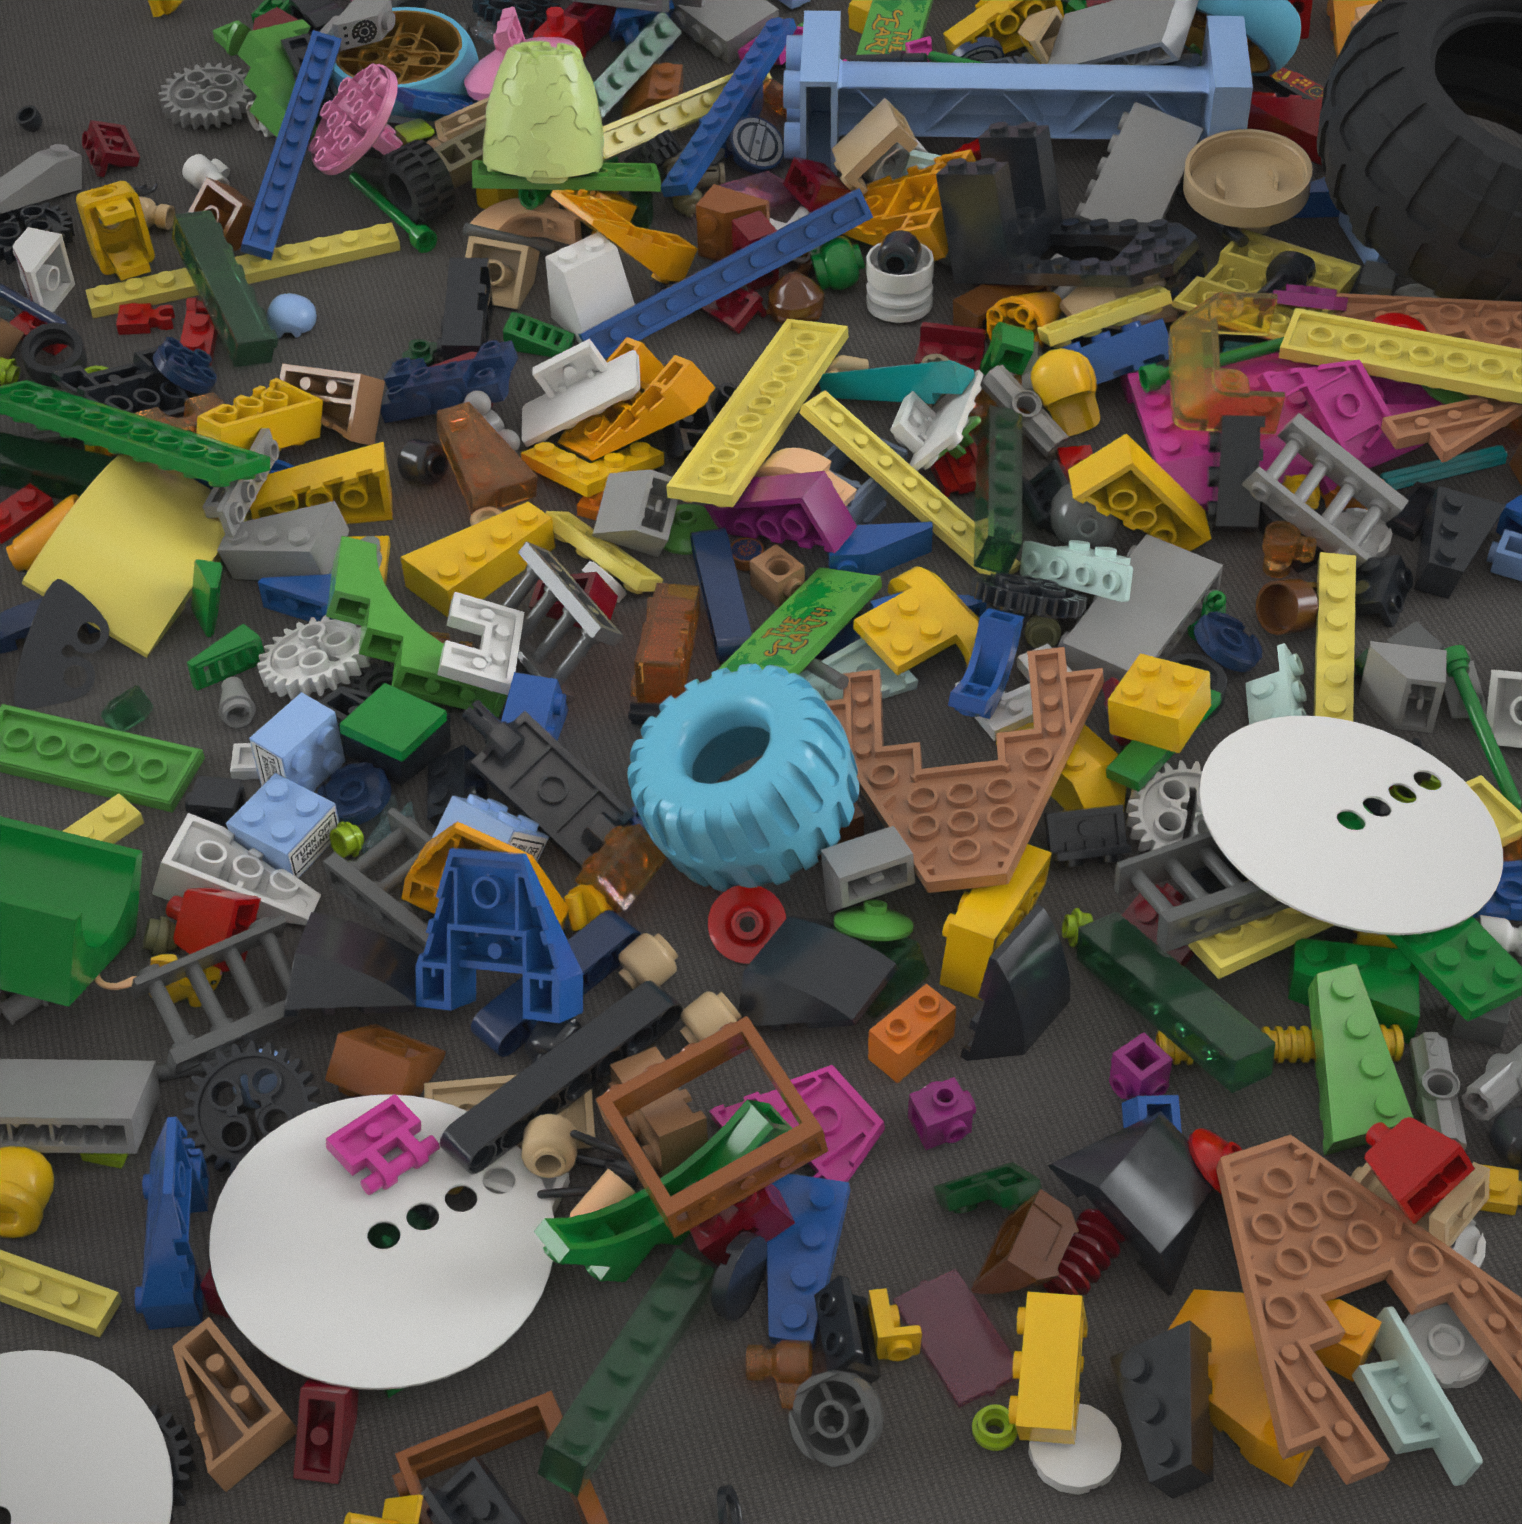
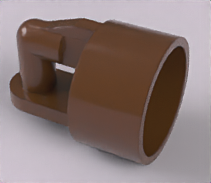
[1256,579,1318,635]

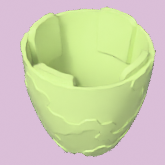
[483,41,604,184]

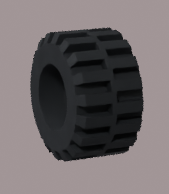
[380,139,456,225]

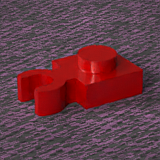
[116,303,175,335]

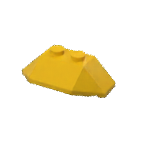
[996,722,1126,811]

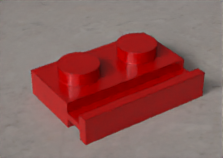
[930,433,992,497]

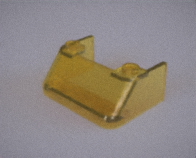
[1168,292,1285,434]

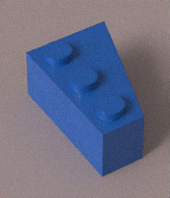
[1062,318,1175,384]
[501,672,569,741]

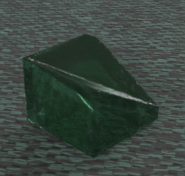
[629,191,654,229]
[100,685,153,732]

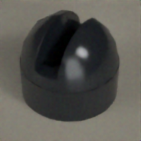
[16,105,43,132]

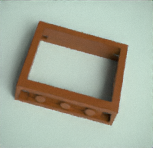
[596,1016,828,1238]
[392,1390,609,1524]

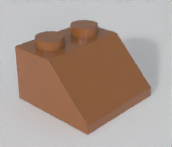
[621,63,684,119]
[178,177,255,260]
[696,184,770,261]
[325,1024,446,1097]

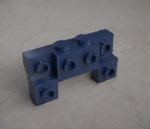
[380,340,518,423]

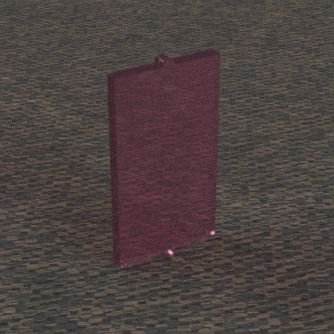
[719,171,797,208]
[893,1269,1016,1408]

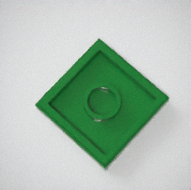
[340,683,447,762]

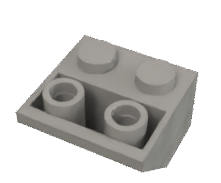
[592,469,678,557]
[1359,641,1447,733]
[821,826,915,913]

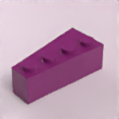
[704,471,857,553]

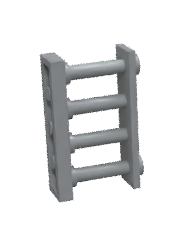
[1241,413,1409,569]

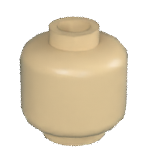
[618,933,678,990]
[680,991,742,1044]
[521,1114,578,1178]

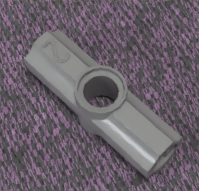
[980,365,1069,457]
[1409,1032,1467,1151]
[1461,1043,1522,1121]

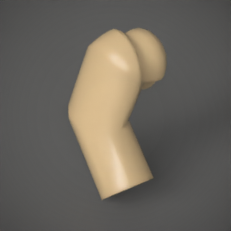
[824,355,869,374]

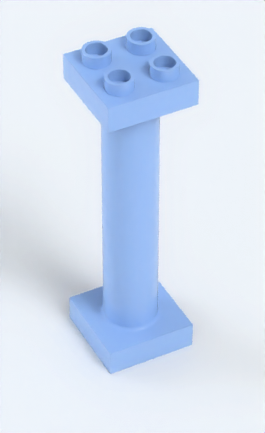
[783,11,1253,176]

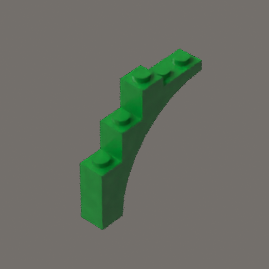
[534,1099,793,1282]

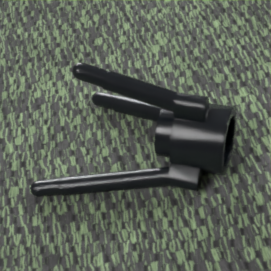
[537,1130,638,1199]

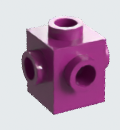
[1109,1032,1173,1100]
[908,1077,976,1150]

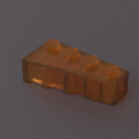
[631,583,701,703]

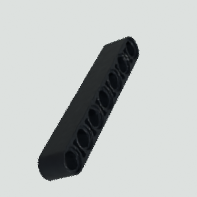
[440,980,683,1175]

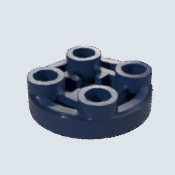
[153,337,217,394]

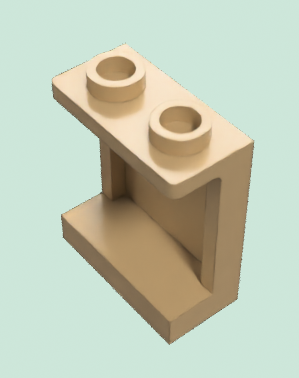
[831,98,918,195]
[1351,1162,1490,1247]

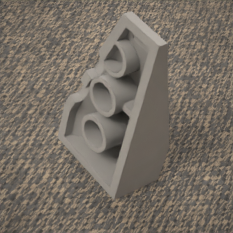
[0,144,82,214]

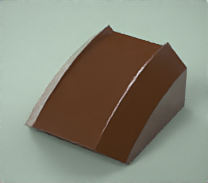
[971,1189,1079,1294]

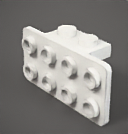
[522,339,640,447]
[890,370,984,471]

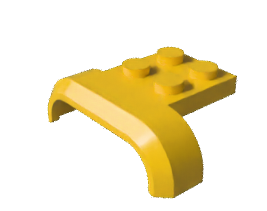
[853,566,979,676]

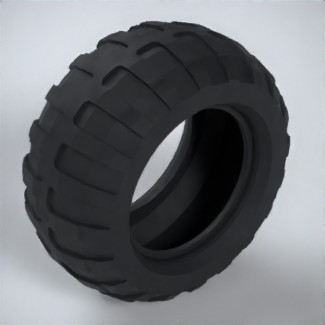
[1317,0,1522,302]

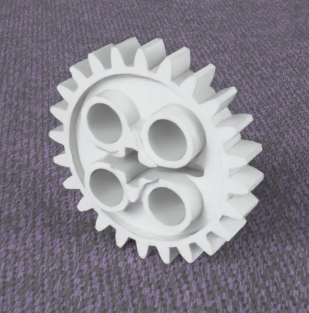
[257,615,372,699]
[1126,760,1209,852]

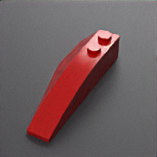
[1247,92,1323,165]

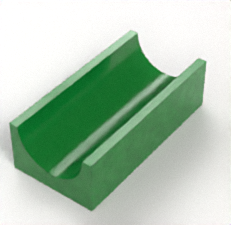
[0,816,143,1007]

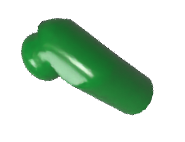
[1187,590,1227,641]

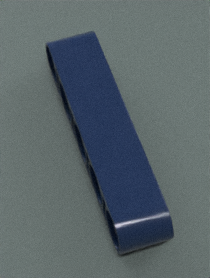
[690,528,752,664]
[471,910,641,1057]

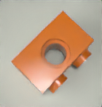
[868,983,956,1083]

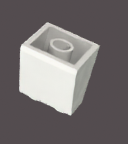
[545,232,635,343]

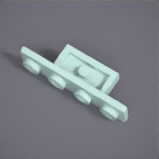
[1020,540,1133,602]
[1245,643,1307,725]
[1352,1306,1483,1486]

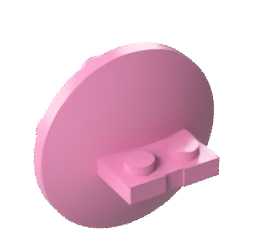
[464,7,576,101]
[308,63,403,175]

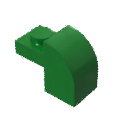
[980,322,1034,375]

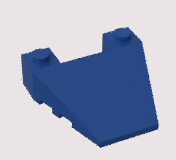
[416,848,583,1023]
[135,1117,210,1330]

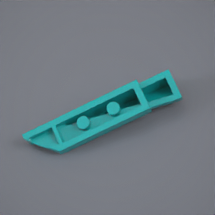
[819,360,975,404]

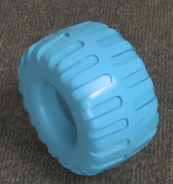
[627,664,859,892]

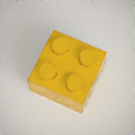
[1108,653,1211,753]

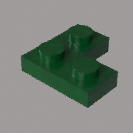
[933,1162,1042,1214]

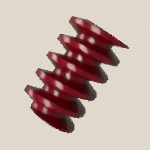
[1042,1208,1126,1295]

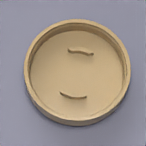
[1183,129,1313,228]

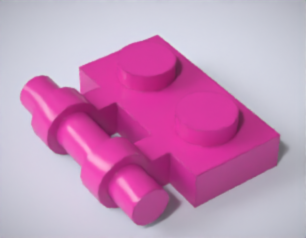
[326,1094,440,1195]

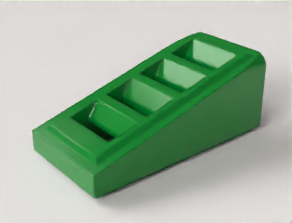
[503,312,576,357]
[187,624,265,691]

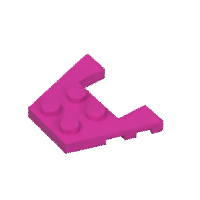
[1257,359,1392,495]
[709,1065,885,1182]

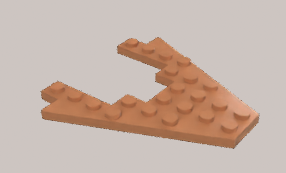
[1332,293,1522,463]
[825,647,1104,893]
[1216,1134,1522,1485]

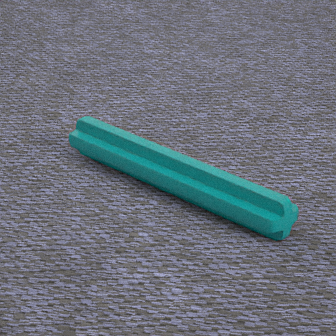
[1380,445,1508,490]

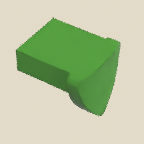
[213,20,252,56]

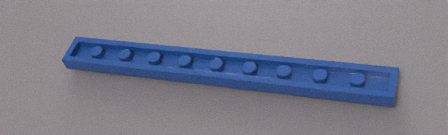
[661,17,797,197]
[240,30,342,260]
[578,188,873,359]

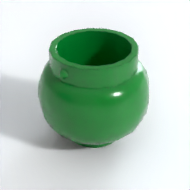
[809,236,865,290]

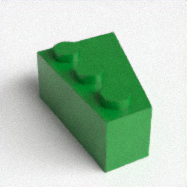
[1288,938,1420,1045]

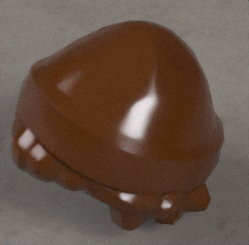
[766,272,825,325]

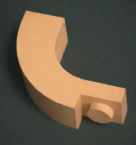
[470,197,582,245]
[754,448,857,506]

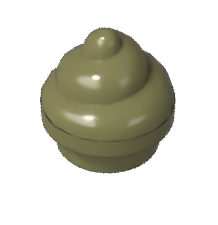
[672,186,703,218]
[1025,615,1061,649]
[142,916,178,956]

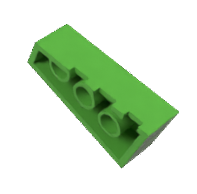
[1308,964,1414,1156]

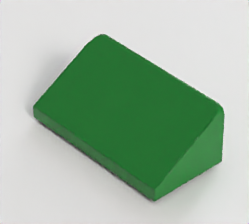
[191,559,223,637]

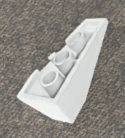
[152,813,321,925]

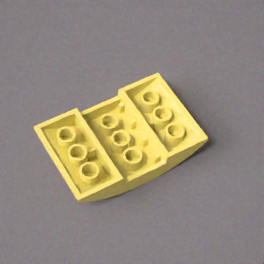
[1172,229,1361,341]
[22,454,252,658]

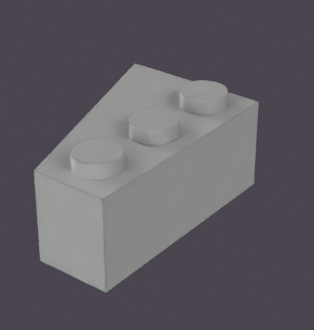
[217,501,350,580]

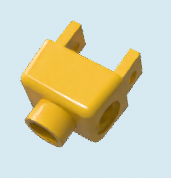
[76,181,155,281]

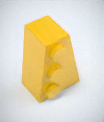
[1009,1292,1088,1445]

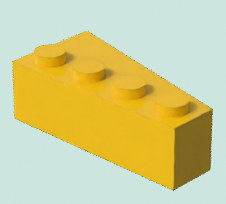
[943,0,1064,55]
[197,378,323,451]
[1068,433,1211,551]
[250,441,393,524]
[400,502,555,617]
[939,844,1052,1001]

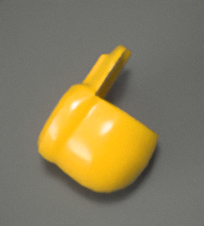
[1031,348,1100,436]
[0,1146,54,1238]

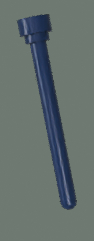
[0,283,67,325]

